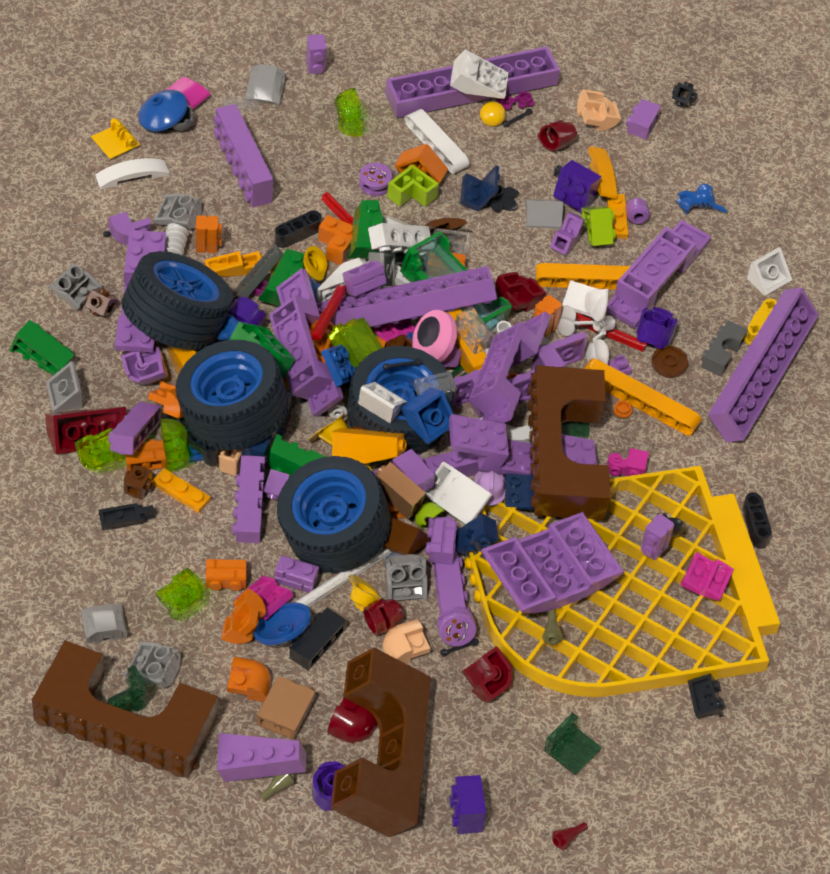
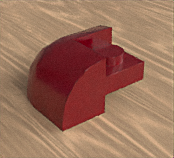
[495,272,546,312]
[462,646,512,702]
[327,698,378,744]

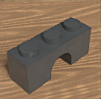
[701,320,748,377]

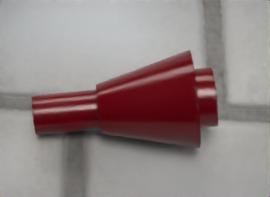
[552,822,588,850]

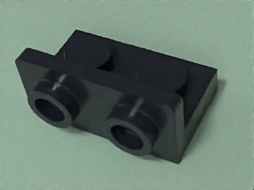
[688,673,725,719]

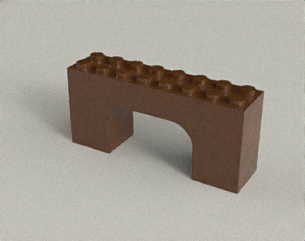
[527,365,611,520]
[32,640,218,778]
[330,647,431,837]

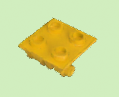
[91,118,140,160]

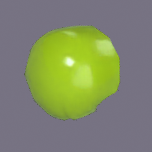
[415,502,445,529]

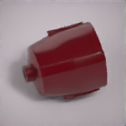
[537,120,577,151]
[363,598,403,636]

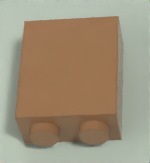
[376,462,426,520]
[256,676,316,740]

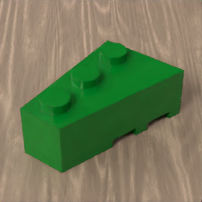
[348,200,384,259]
[258,249,304,306]
[9,320,75,376]
[229,322,295,378]
[269,434,327,477]

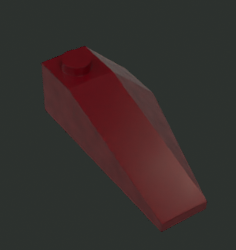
[45,406,127,454]

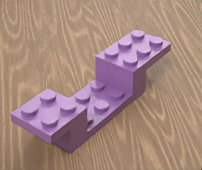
[606,220,712,329]
[115,230,166,353]
[269,268,344,417]
[469,311,551,423]
[451,331,587,418]
[449,414,597,475]

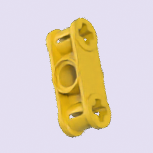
[745,299,777,346]

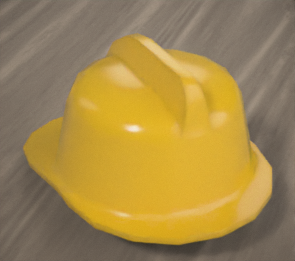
[303,246,328,281]
[309,414,349,445]
[348,574,382,612]

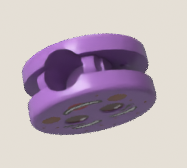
[359,163,393,196]
[437,607,476,646]

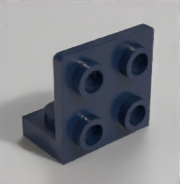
[460,165,500,211]
[505,473,534,510]

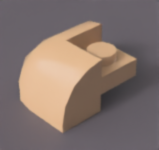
[577,89,621,131]
[383,619,430,664]

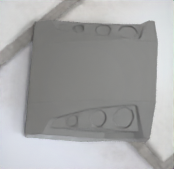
[245,64,285,106]
[153,194,201,229]
[47,263,102,310]
[385,554,427,600]
[81,604,127,643]
[124,641,181,688]

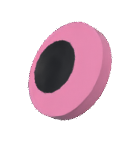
[412,310,457,362]

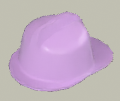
[474,470,505,505]

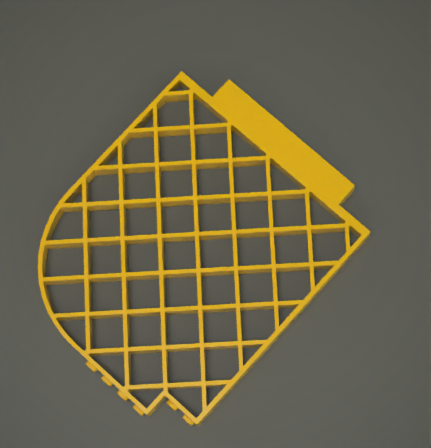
[464,466,780,697]

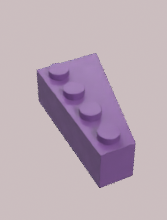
[232,455,265,543]
[217,733,306,782]

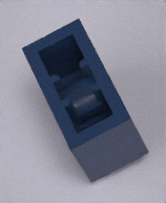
[455,514,498,557]

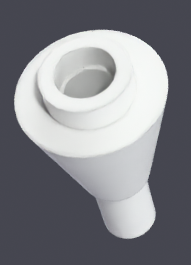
[328,399,347,419]

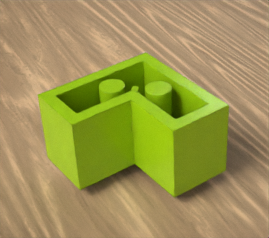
[387,164,439,207]
[581,206,616,246]

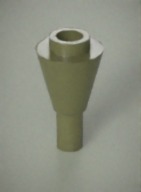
[542,610,563,644]
[259,773,295,802]

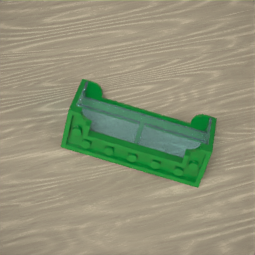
[400,231,512,341]

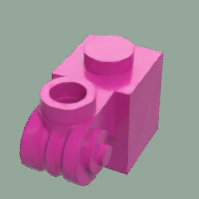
[607,448,649,477]

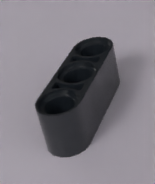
[275,210,322,248]
[742,492,772,549]

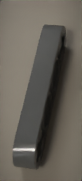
[232,246,283,301]

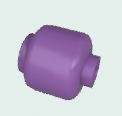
[625,198,650,225]

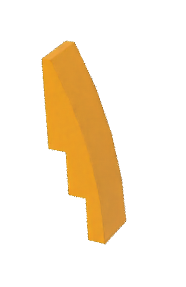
[588,146,617,199]
[204,251,277,277]

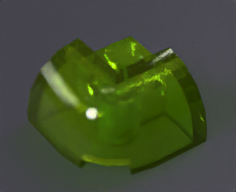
[334,88,363,137]
[161,419,189,472]
[75,428,125,471]
[156,567,204,621]

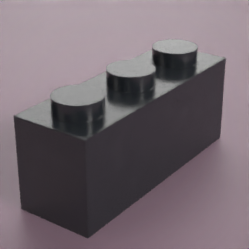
[289,607,346,671]

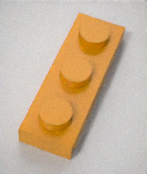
[606,194,629,239]
[153,468,211,513]

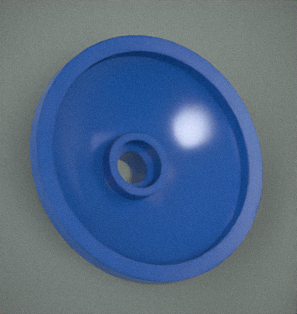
[138,90,188,132]
[253,602,311,646]

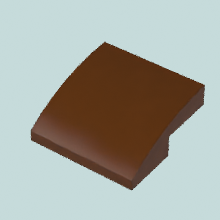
[424,218,467,235]

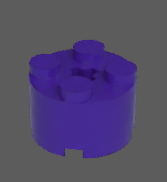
[228,297,266,326]
[636,307,678,349]
[312,761,344,811]

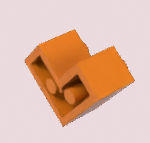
[394,143,448,183]
[318,215,353,265]

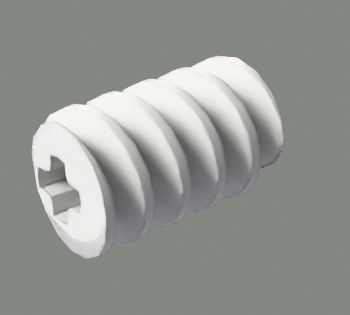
[165,223,189,255]

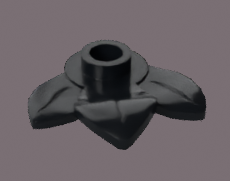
[489,185,519,213]

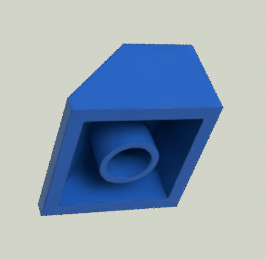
[401,387,453,444]

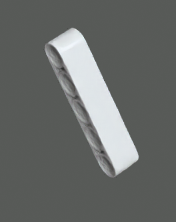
[405,109,469,174]

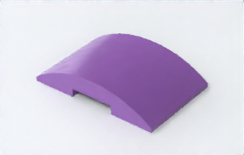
[481,512,624,613]

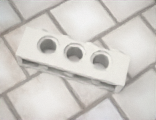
[368,223,432,254]

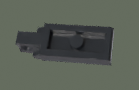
[98,503,155,530]

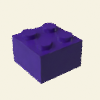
[553,160,602,213]
[449,775,486,834]

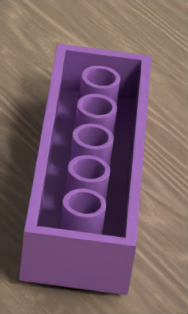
[213,104,273,208]

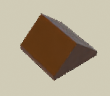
[383,517,431,555]

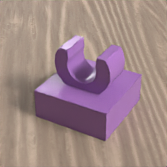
[608,354,632,375]

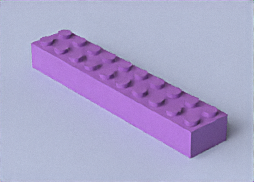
[385,46,560,118]
[316,266,497,335]
[708,287,819,442]

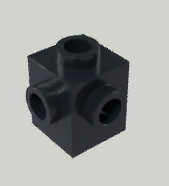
[672,81,698,107]

